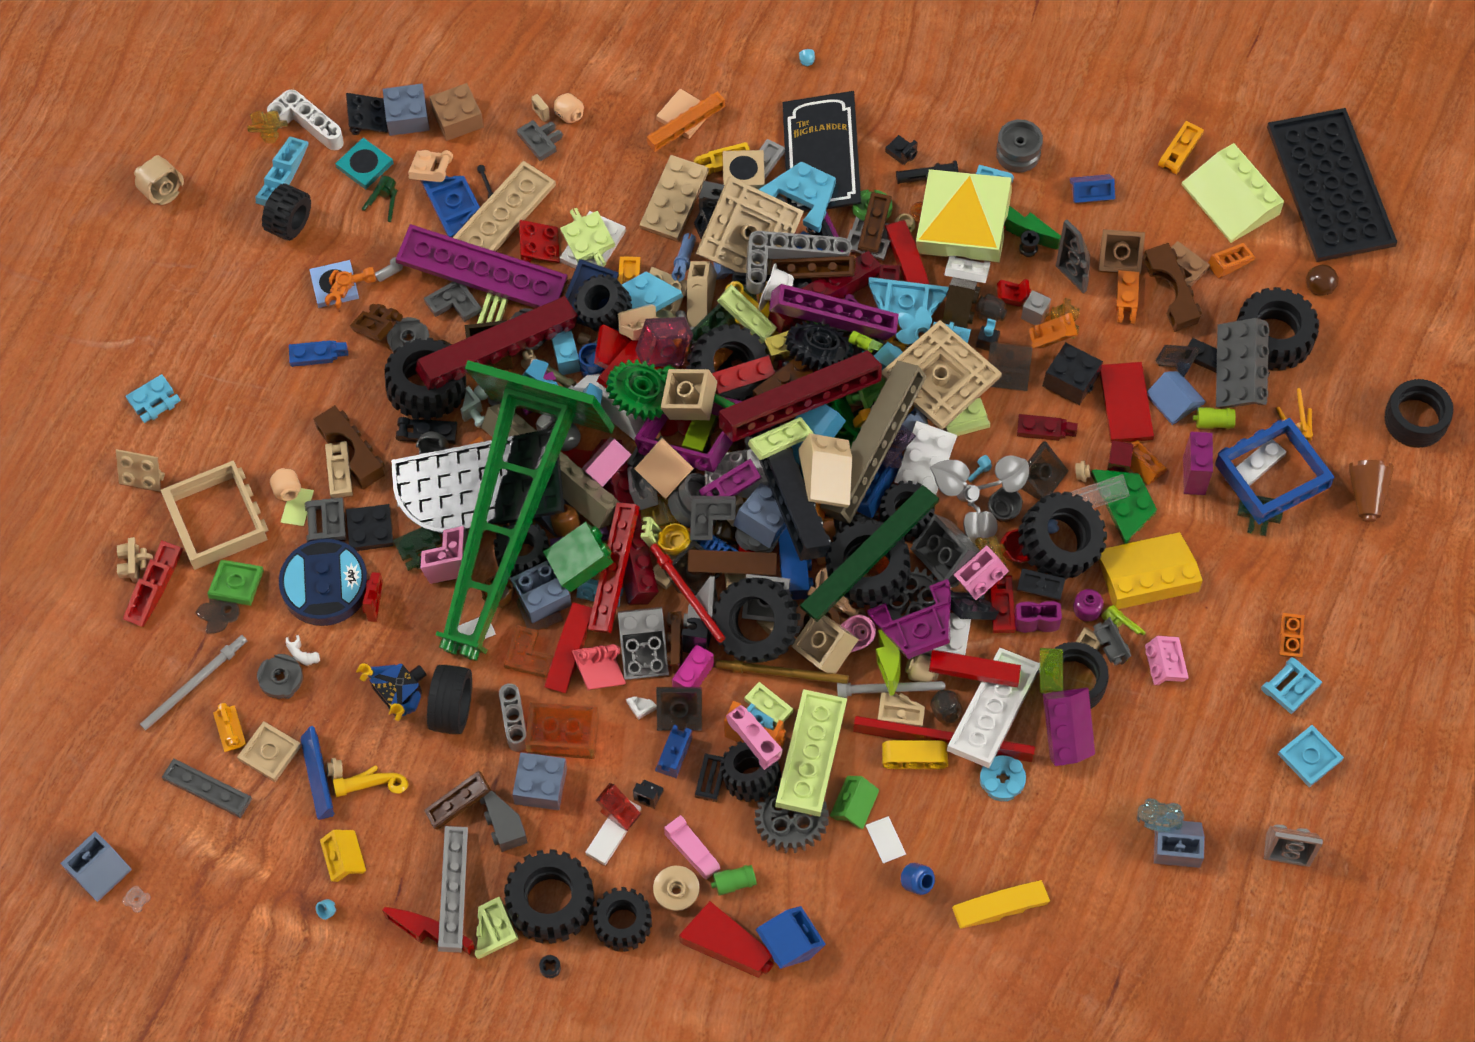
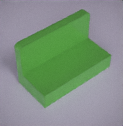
[830,776,879,829]

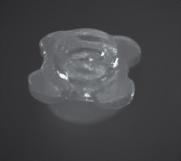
[122,886,151,913]

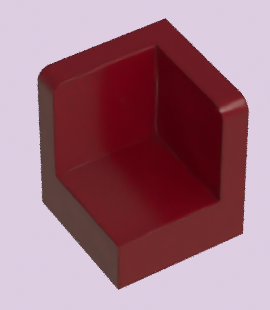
[1107,440,1134,472]

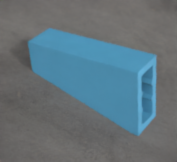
[791,404,846,479]

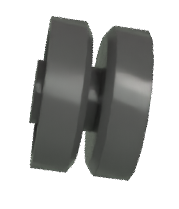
[996,119,1043,173]
[668,473,720,528]

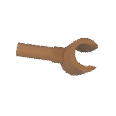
[577,332,592,358]

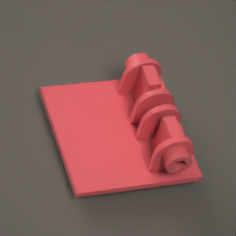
[572,644,626,690]

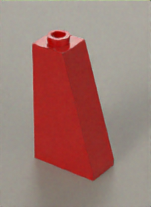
[679,901,774,978]

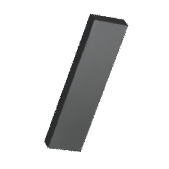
[162,758,252,818]

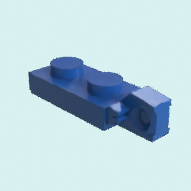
[289,340,348,367]

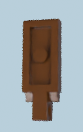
[666,611,683,673]

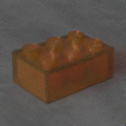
[525,702,599,759]

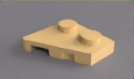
[878,692,925,727]

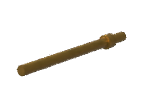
[716,659,849,684]

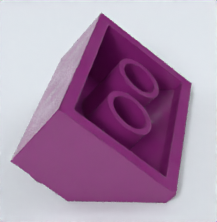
[1043,687,1095,766]

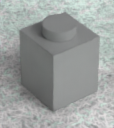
[1021,290,1051,325]

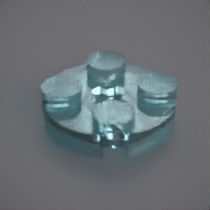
[1137,798,1184,832]

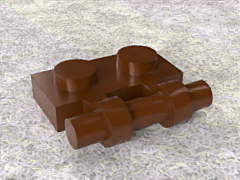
[350,304,403,341]

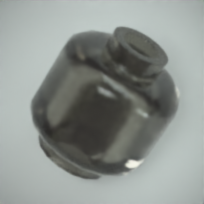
[974,293,1007,323]
[930,690,963,724]

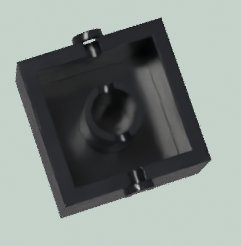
[1042,342,1103,405]

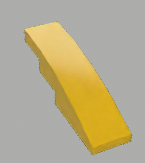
[952,880,1050,929]

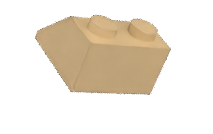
[791,615,859,674]

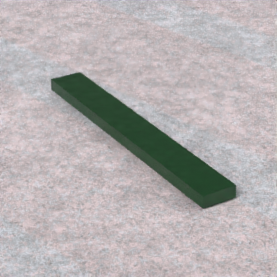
[800,485,939,622]

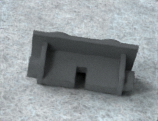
[1093,617,1132,666]

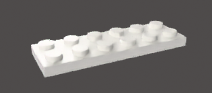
[947,648,1041,768]

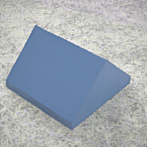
[1147,371,1206,425]

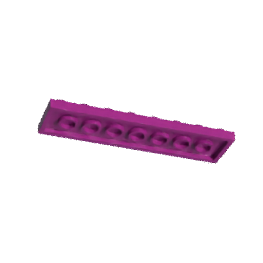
[396,224,568,308]

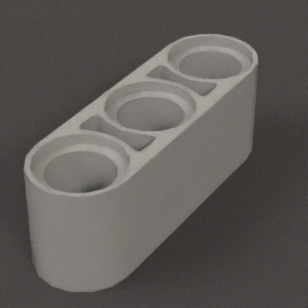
[499,684,528,752]

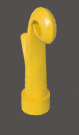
[333,766,408,797]

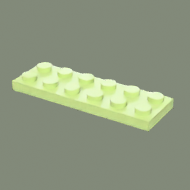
[775,689,847,817]

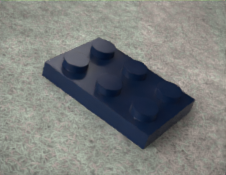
[565,259,619,327]

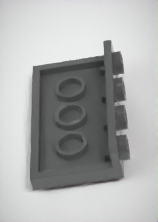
[1216,318,1270,409]

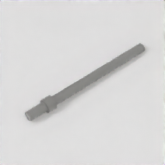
[140,635,247,731]

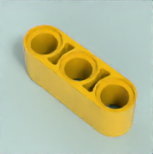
[882,740,948,769]

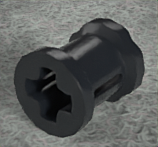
[1019,230,1039,257]

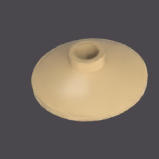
[653,866,699,911]

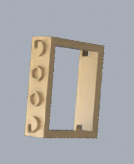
[161,460,269,570]

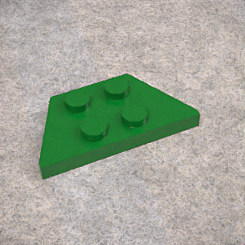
[1091,469,1157,544]

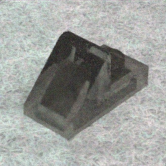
[1155,345,1200,377]

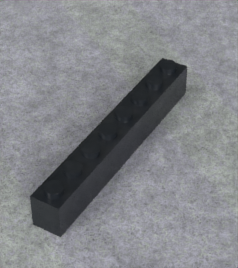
[749,423,831,561]

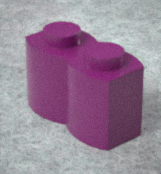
[1015,601,1062,633]

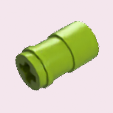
[1193,407,1236,429]

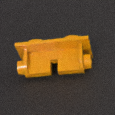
[213,703,246,752]

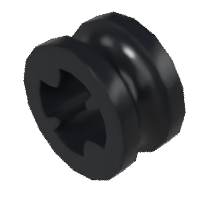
[539,955,561,979]

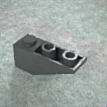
[480,790,528,852]

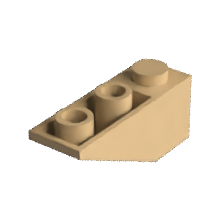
[687,261,717,328]

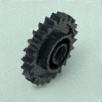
[785,321,854,370]

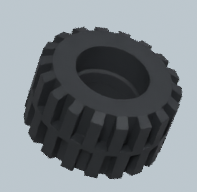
[262,183,311,241]
[574,274,632,332]
[880,480,935,541]
[494,522,549,578]
[720,741,781,802]
[593,887,652,952]

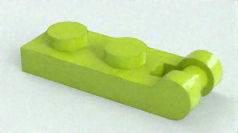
[848,331,883,353]

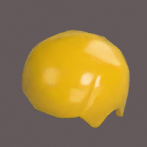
[657,523,691,556]

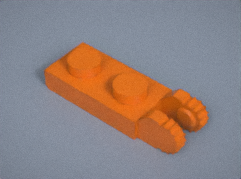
[1116,270,1139,324]

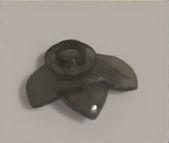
[195,598,240,634]

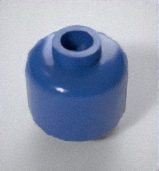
[900,863,935,895]

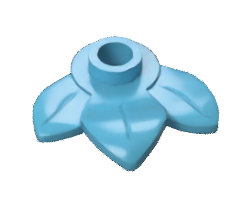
[895,306,932,345]

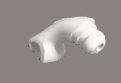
[285,635,320,666]

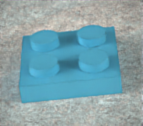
[1278,725,1344,787]

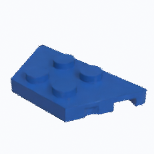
[420,176,480,238]

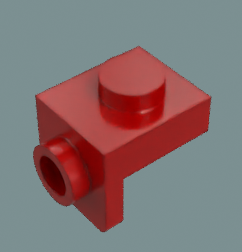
[997,279,1031,307]

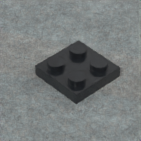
[346,504,394,551]

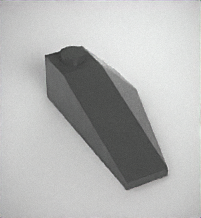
[1056,219,1090,294]

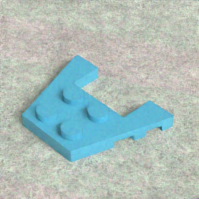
[758,162,836,233]

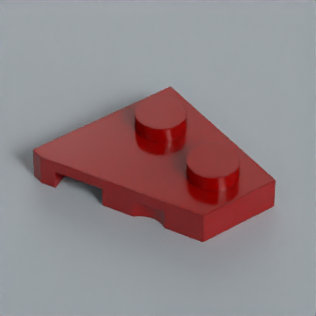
[363,572,383,622]

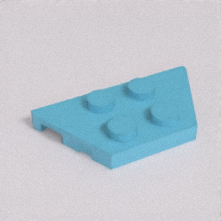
[613,271,683,331]
[868,277,949,316]

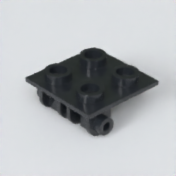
[346,93,388,135]

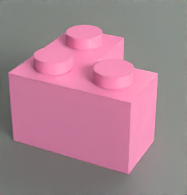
[420,526,468,584]

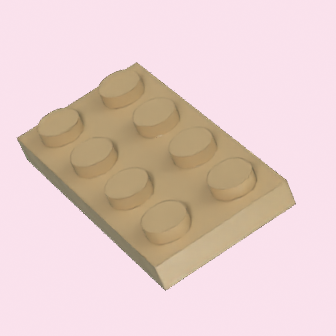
[640,155,709,241]

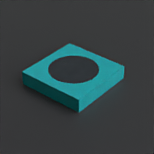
[335,138,394,190]

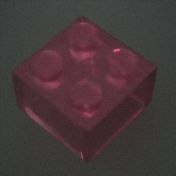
[635,317,693,367]

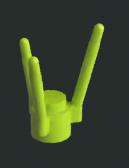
[1101,605,1146,661]

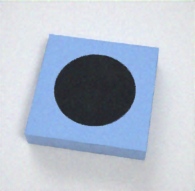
[309,260,359,308]

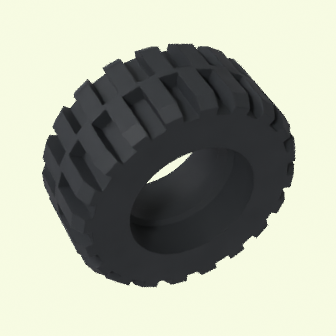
[1237,287,1319,371]
[686,324,771,401]
[384,338,467,420]
[1018,491,1107,580]
[825,520,911,608]
[712,577,801,663]
[504,849,595,944]

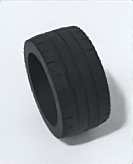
[1384,379,1454,448]
[1040,642,1109,709]
[427,665,472,734]

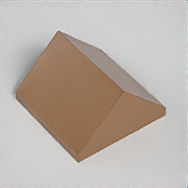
[1099,229,1145,274]

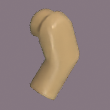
[521,349,536,369]

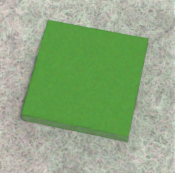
[207,559,264,606]

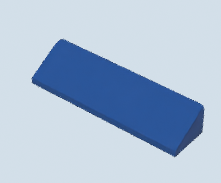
[857,448,903,518]
[300,726,335,820]

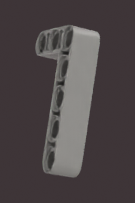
[746,231,852,294]

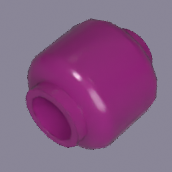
[1073,589,1103,622]

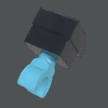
[976,318,1000,353]

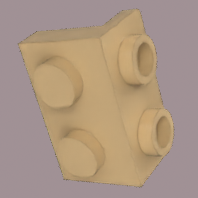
[618,304,669,340]

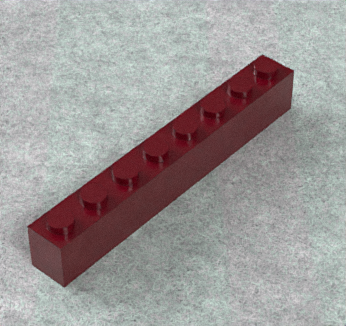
[416,296,578,390]
[719,350,882,442]
[592,439,659,605]

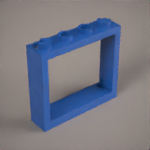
[1215,418,1335,525]

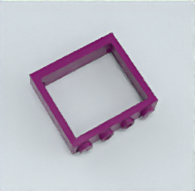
[634,397,742,473]

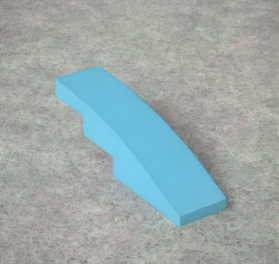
[255,136,308,206]

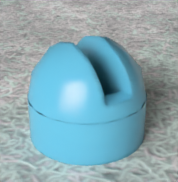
[799,49,815,66]
[316,899,336,920]

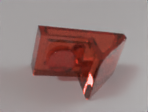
[596,783,641,831]

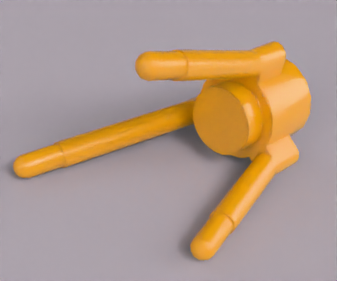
[1276,388,1313,442]

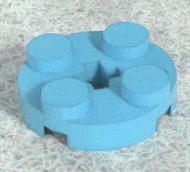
[980,755,1026,801]

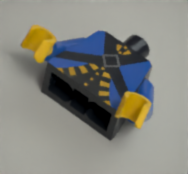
[356,663,427,721]

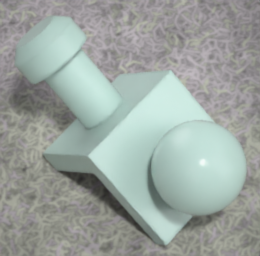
[460,385,488,428]

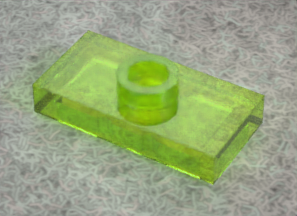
[1039,648,1063,693]

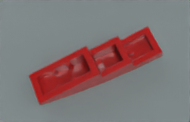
[885,220,930,285]
[123,540,184,627]
[544,602,593,693]
[382,907,475,955]

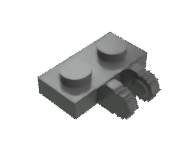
[517,120,563,161]

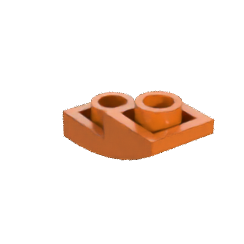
[1279,613,1305,658]

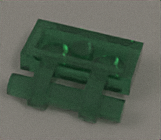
[393,527,442,571]

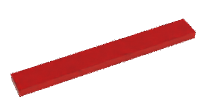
[853,716,1035,762]

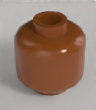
[550,504,580,537]

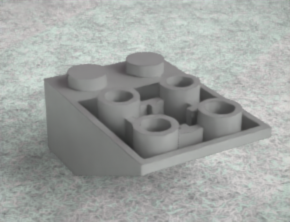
[618,607,669,680]

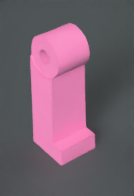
[726,705,783,770]
[664,815,721,880]

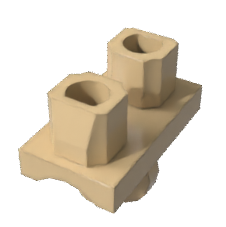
[117,537,153,583]

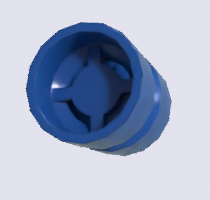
[579,343,605,377]

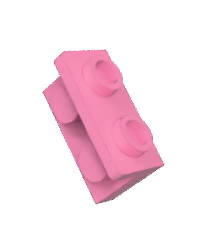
[1145,636,1189,685]

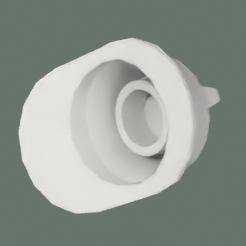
[759,263,794,311]

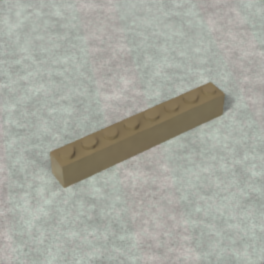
[820,360,927,524]
[481,403,620,529]

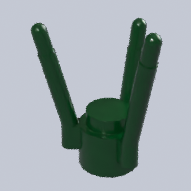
[362,176,398,222]

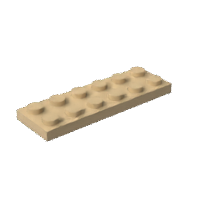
[453,161,556,252]

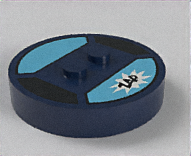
[279,539,369,626]

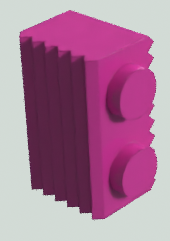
[672,645,714,699]

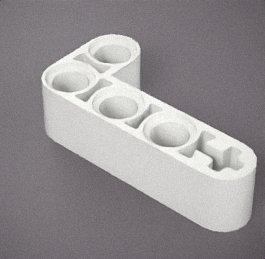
[267,89,344,151]

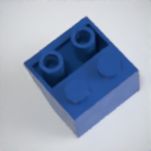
[756,906,826,969]

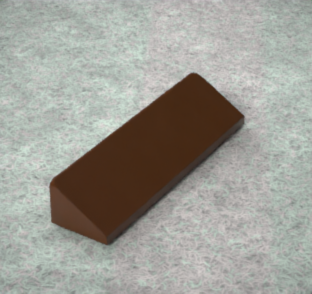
[770,256,856,279]

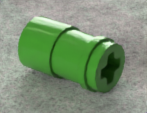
[711,865,757,896]

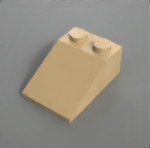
[798,433,852,508]

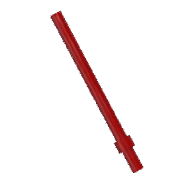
[650,543,726,643]

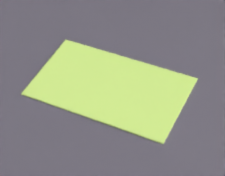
[281,488,314,526]

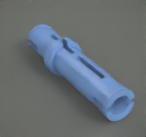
[671,233,696,281]

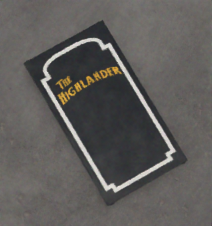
[782,91,862,213]

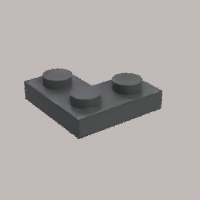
[424,282,482,322]
[690,496,736,540]

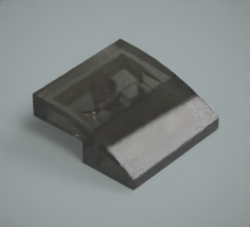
[988,341,1033,391]

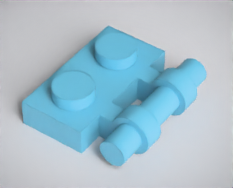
[126,374,181,423]

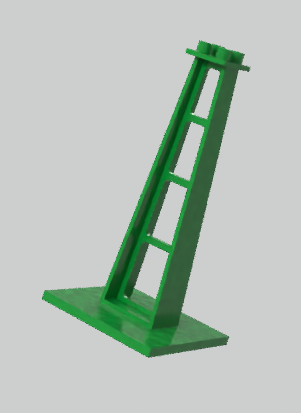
[436,360,615,661]

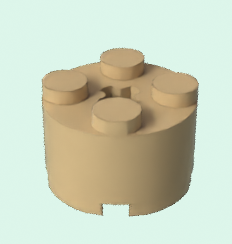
[134,155,184,205]

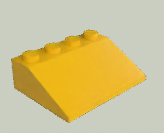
[1098,532,1203,609]

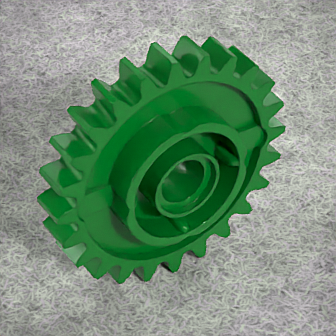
[606,359,667,421]

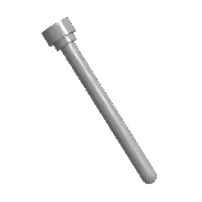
[837,681,946,698]

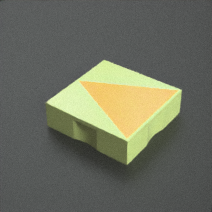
[916,169,1012,262]

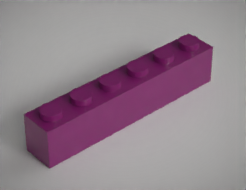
[769,284,899,341]

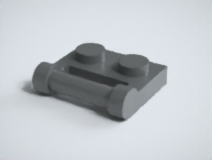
[305,497,346,542]

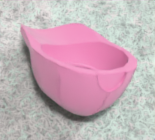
[841,615,876,653]

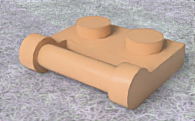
[408,150,453,182]

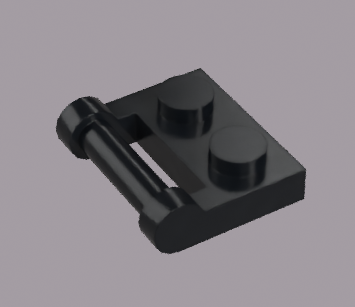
[950,590,999,620]

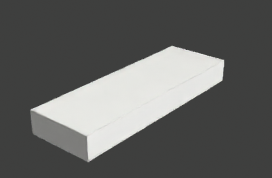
[585,796,641,866]

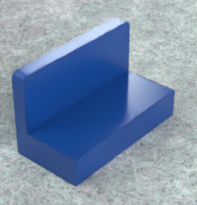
[1070,174,1115,203]

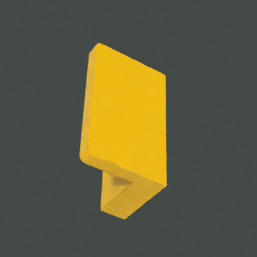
[320,830,366,882]

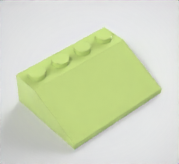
[1181,143,1284,243]

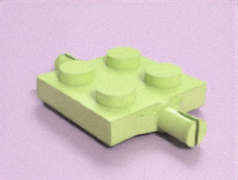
[560,208,616,267]

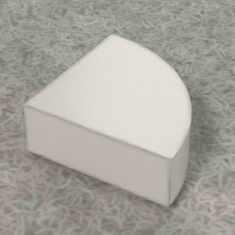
[626,697,657,720]

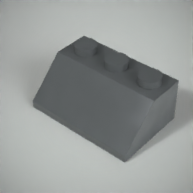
[910,514,980,585]

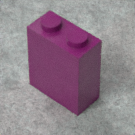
[1183,432,1213,495]

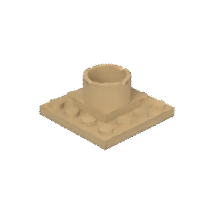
[696,177,804,275]
[882,320,1002,430]

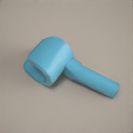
[967,455,992,483]

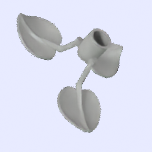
[930,456,1029,550]

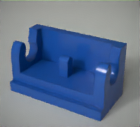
[655,725,692,778]

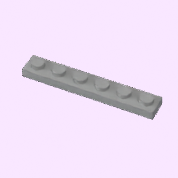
[438,826,468,953]

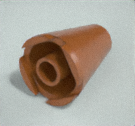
[1349,460,1394,522]

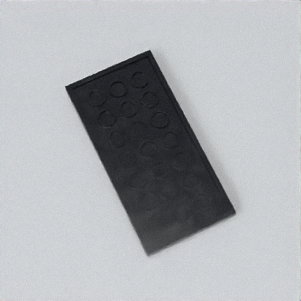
[1267,108,1397,262]

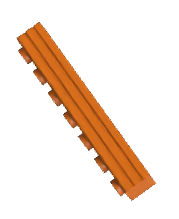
[647,91,725,152]

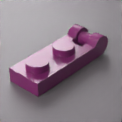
[699,459,763,496]

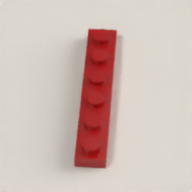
[588,503,640,633]

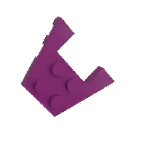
[867,579,951,659]

